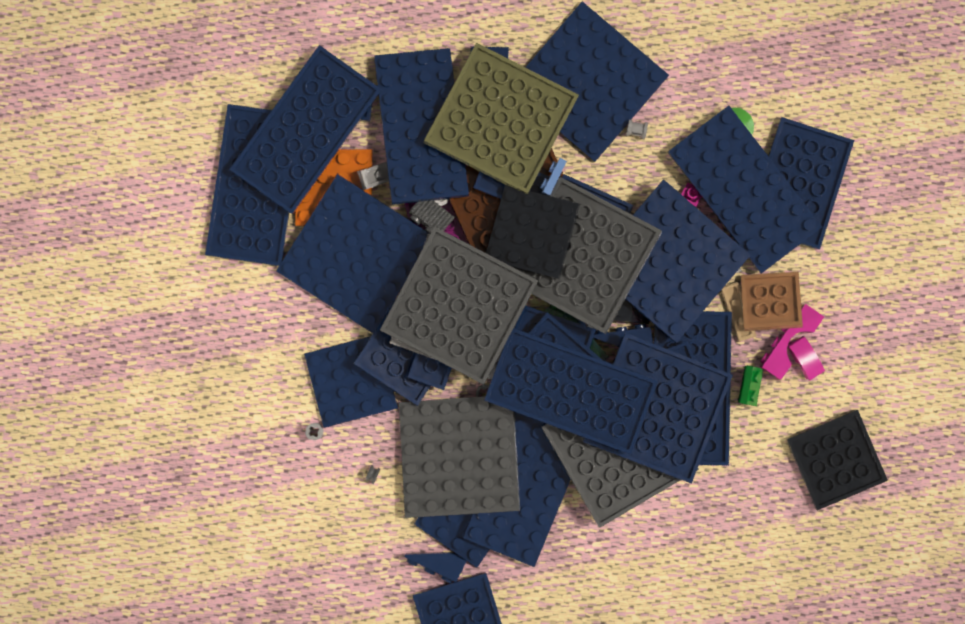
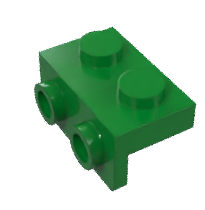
[738,365,763,407]

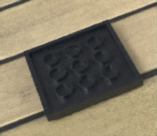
[486,185,580,279]
[786,410,888,511]

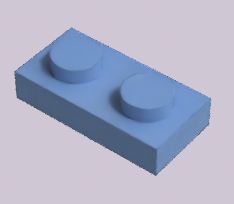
[540,158,567,196]

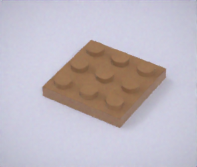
[741,272,803,331]

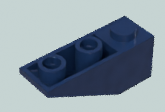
[594,324,653,347]
[404,552,466,583]

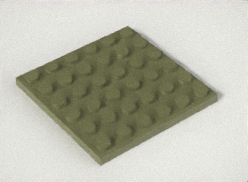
[424,43,579,194]

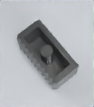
[409,200,454,234]

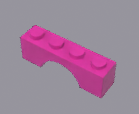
[760,304,824,380]

